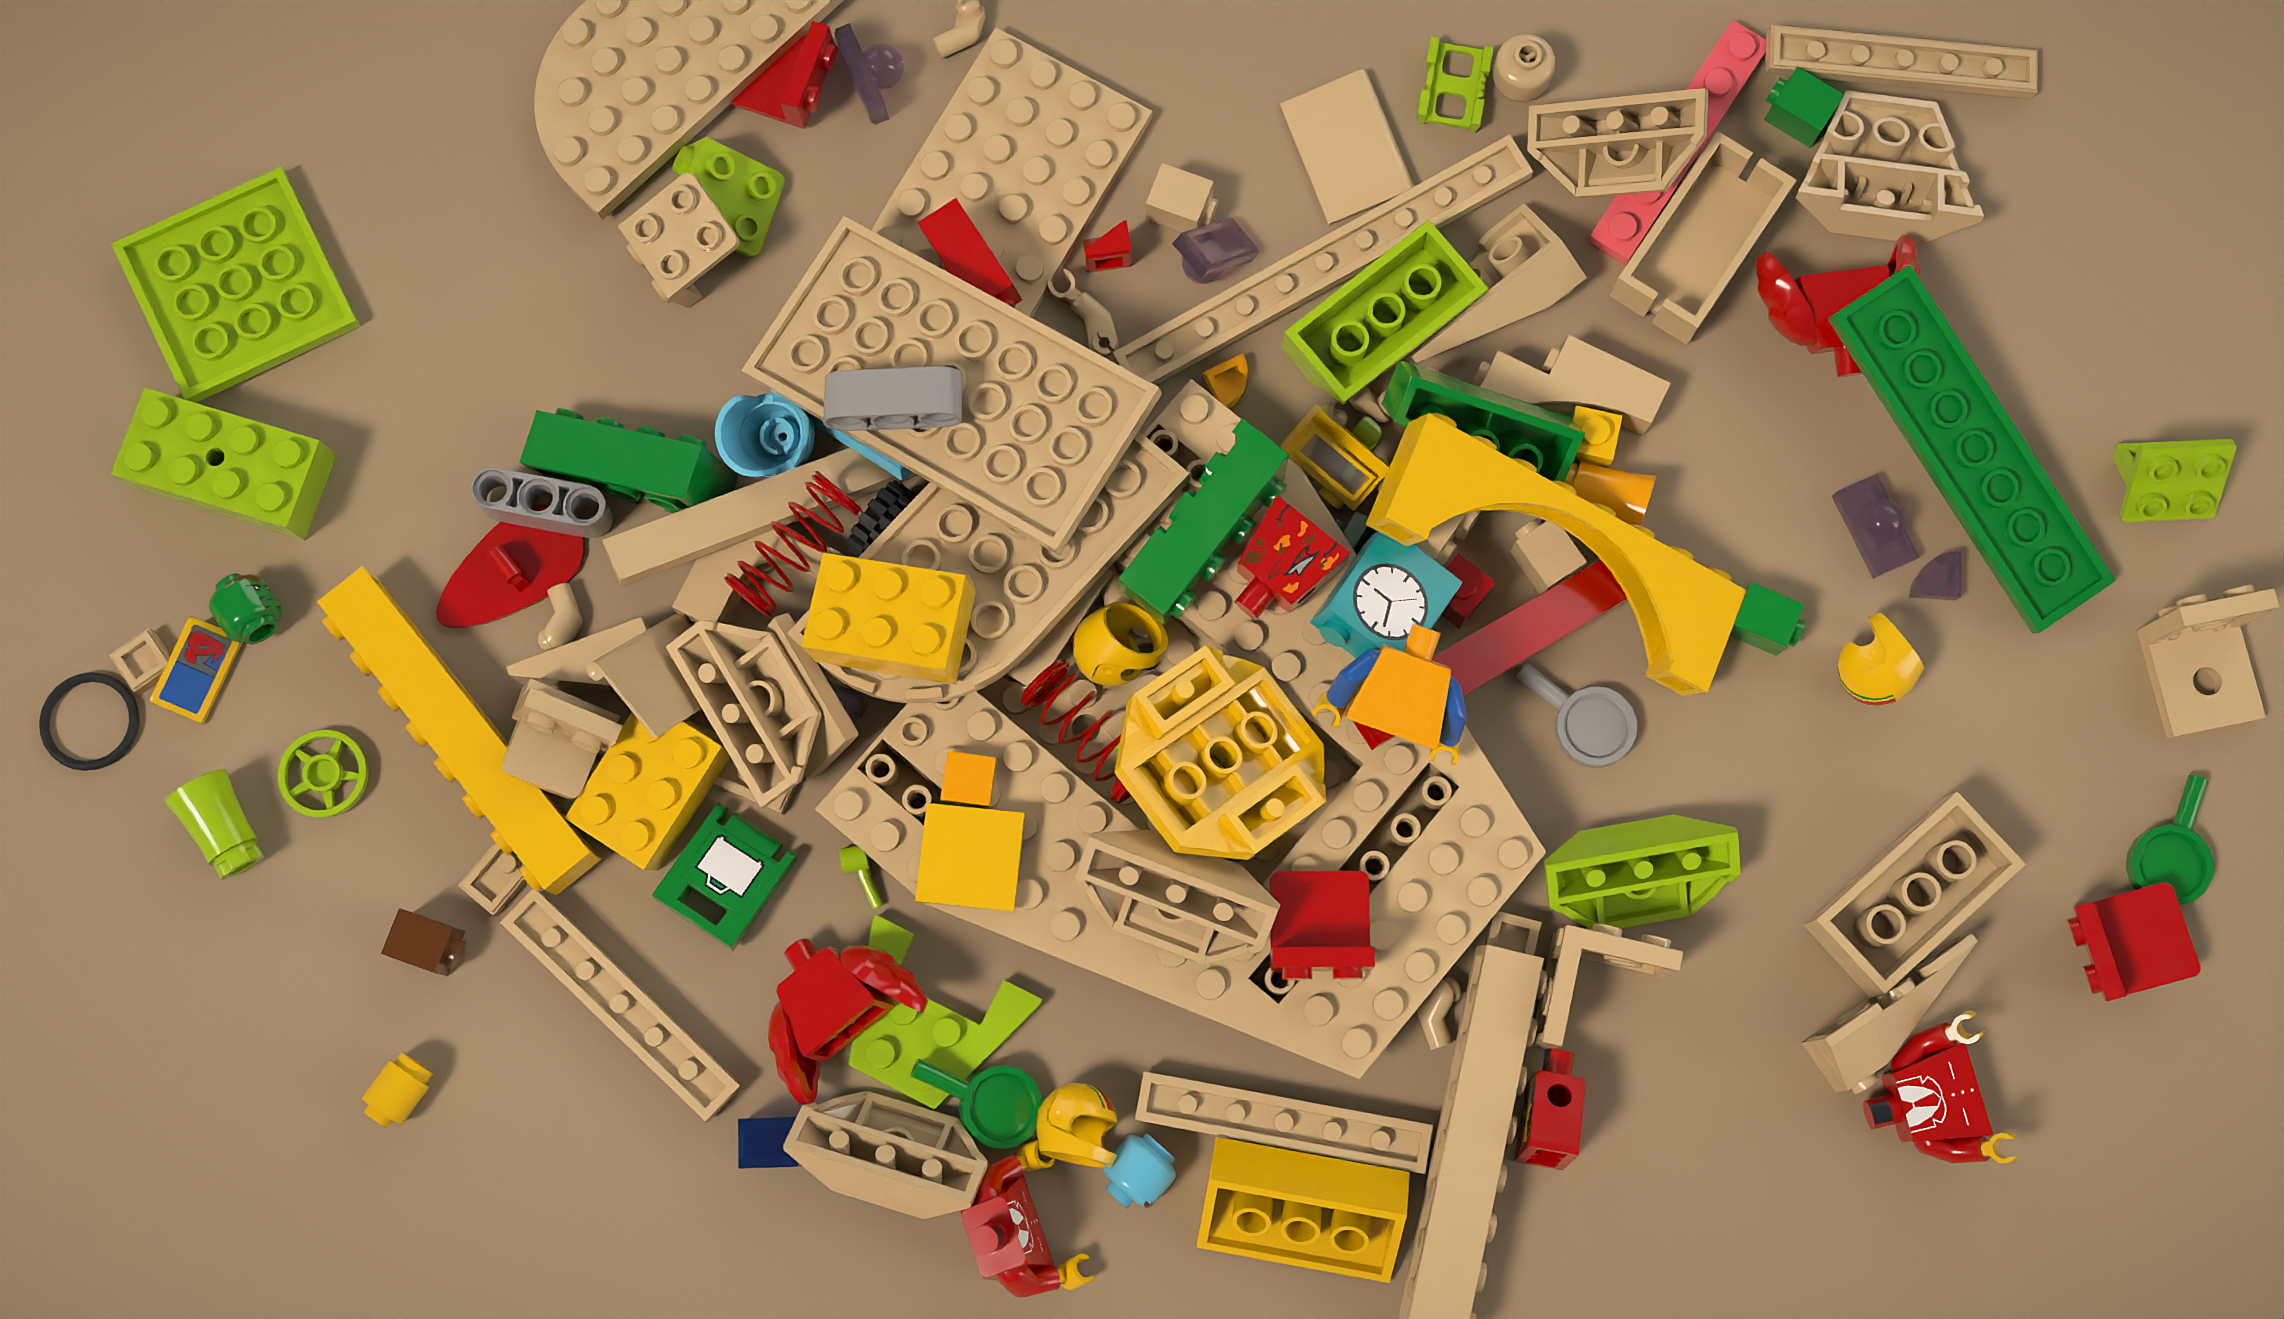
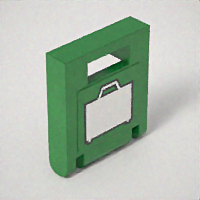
[652,803,799,951]

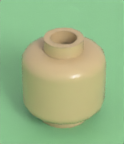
[1493,33,1556,102]

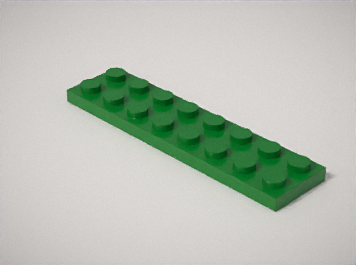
[1827,265,2116,634]

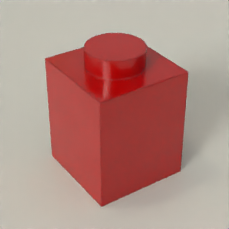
[1441,553,1496,629]

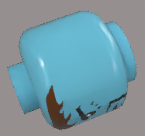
[1103,1133,1176,1208]

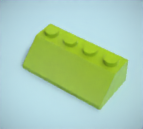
[1282,219,1489,405]

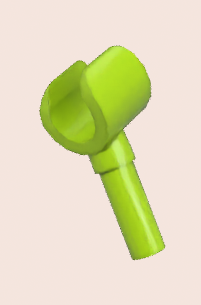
[1340,416,1382,483]
[839,845,883,909]

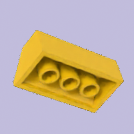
[1196,1137,1410,1283]

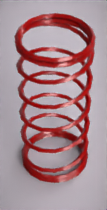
[724,471,862,617]
[1020,660,1131,803]

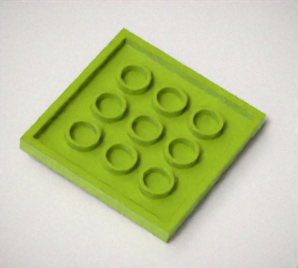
[111,167,361,403]

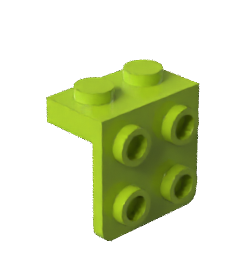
[673,137,785,257]

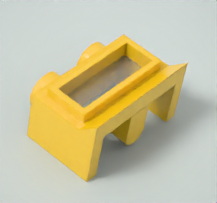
[1280,403,1390,511]

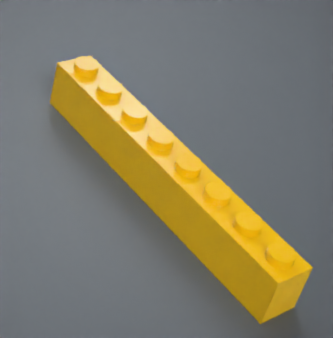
[317,566,601,896]

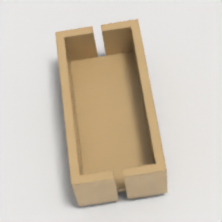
[1609,131,1797,345]

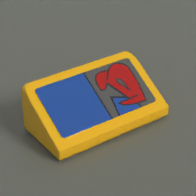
[150,616,243,724]

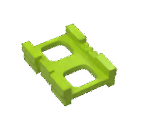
[1417,36,1494,133]

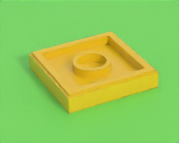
[915,803,1025,913]

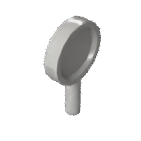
[1516,663,1637,768]

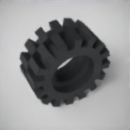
[846,480,917,557]

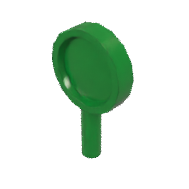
[2126,775,2214,905]
[910,1058,1043,1149]

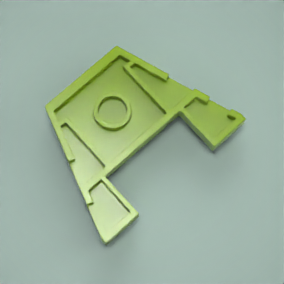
[849,915,1043,1110]

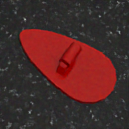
[436,504,585,628]

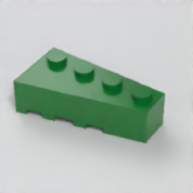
[1381,360,1585,482]
[519,408,738,513]
[1118,418,1289,624]

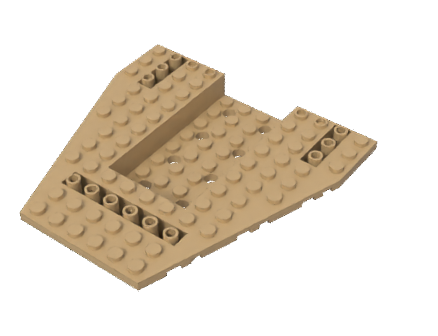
[815,379,1546,1080]

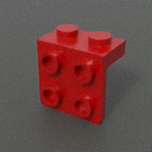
[730,21,838,129]
[1269,871,1375,980]
[2067,883,2201,1002]

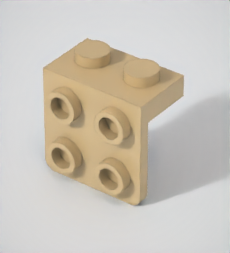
[618,173,740,308]

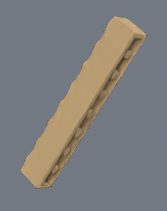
[1398,944,1547,1319]

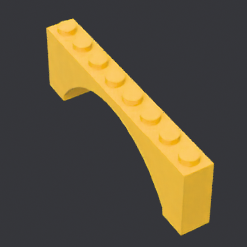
[1365,413,1747,696]

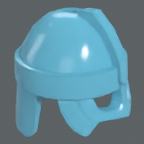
[715,393,817,477]

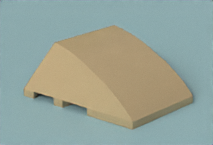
[1796,90,1984,244]

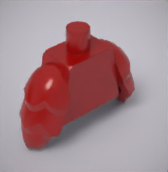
[1756,234,1920,377]
[768,938,928,1105]

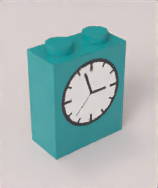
[1310,531,1463,658]

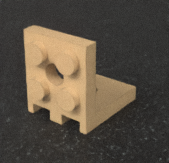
[2137,585,2279,739]
[1532,923,1683,1049]

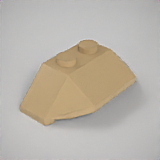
[1527,88,1708,199]
[665,620,822,808]
[1075,830,1280,965]
[783,1091,988,1219]

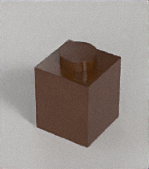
[381,908,466,976]

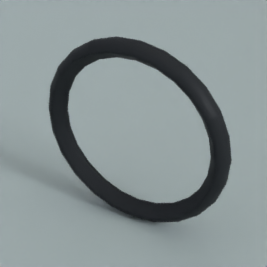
[39,672,139,771]

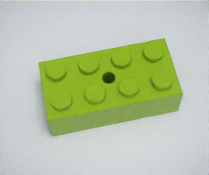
[111,387,337,541]

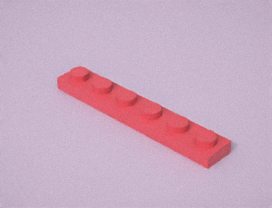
[1587,20,1766,265]

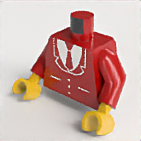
[1863,1010,2020,1164]
[961,1140,1095,1298]

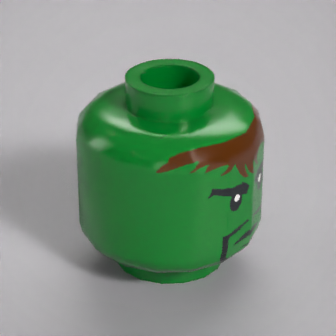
[208,573,283,645]

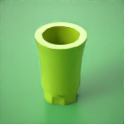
[164,769,264,880]

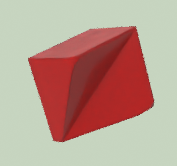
[1083,220,1132,273]

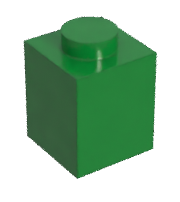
[1764,66,1845,148]
[1729,582,1805,656]

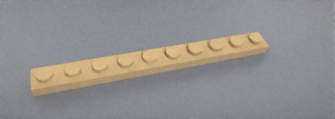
[1112,134,1534,385]

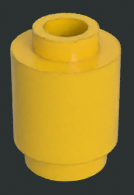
[361,1052,433,1128]

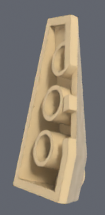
[1409,203,1587,363]
[1802,933,1977,1094]

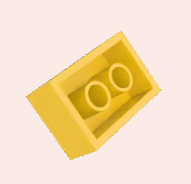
[801,553,976,685]
[564,712,730,871]

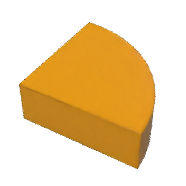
[1201,354,1248,411]

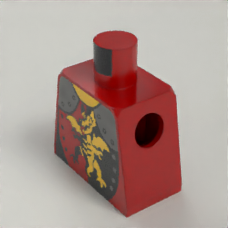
[1514,1049,1586,1171]

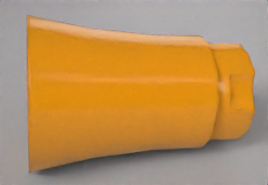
[1564,461,1657,526]

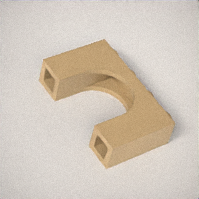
[672,529,851,694]

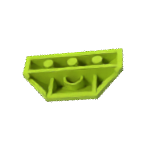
[1544,814,1741,928]

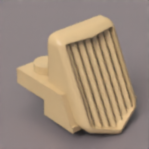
[501,678,623,799]

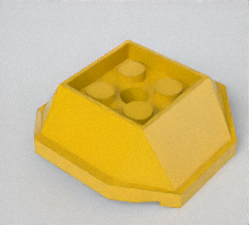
[1114,645,1326,860]

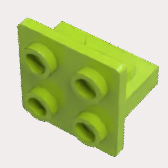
[2112,439,2237,522]

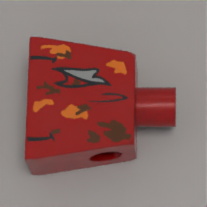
[1234,495,1350,620]

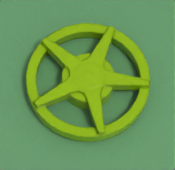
[278,730,369,819]

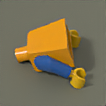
[1313,623,1467,765]

